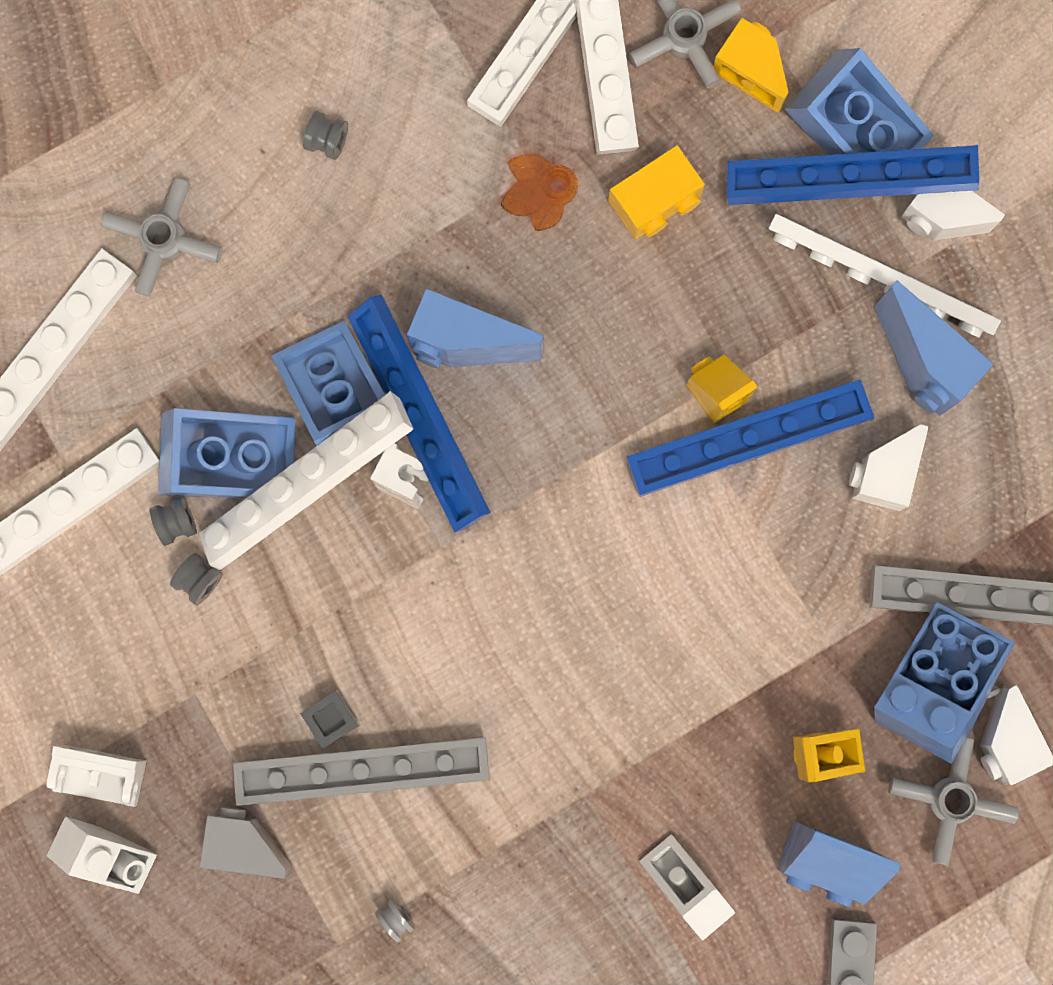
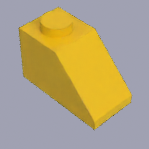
[713,18,789,114]
[686,355,758,425]
[793,729,865,782]

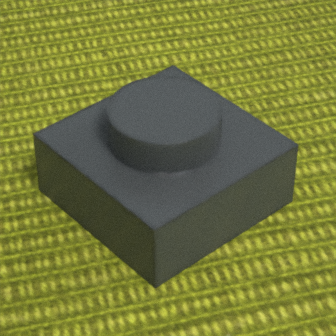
[300,690,360,749]

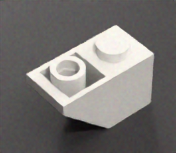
[47,816,157,894]

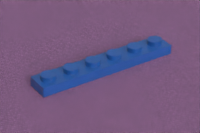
[727,145,979,205]
[348,295,491,533]
[626,379,875,497]

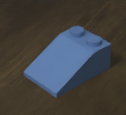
[785,48,934,155]
[874,280,994,416]
[407,289,544,368]
[271,321,385,446]
[158,408,295,499]
[777,821,901,907]

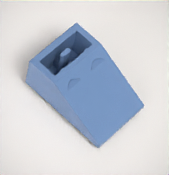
[874,602,1015,764]

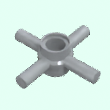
[629,0,741,89]
[102,178,223,297]
[888,738,1019,866]

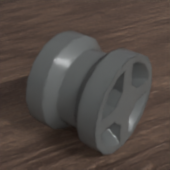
[303,111,348,160]
[149,496,197,546]
[170,553,223,606]

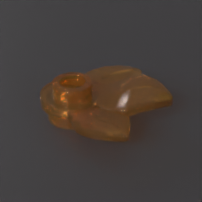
[501,154,578,231]

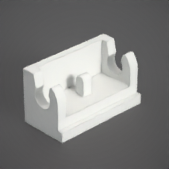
[370,443,429,509]
[47,745,147,807]

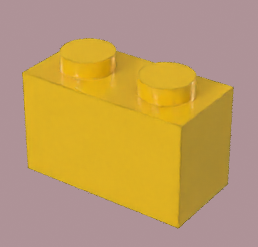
[608,145,705,240]

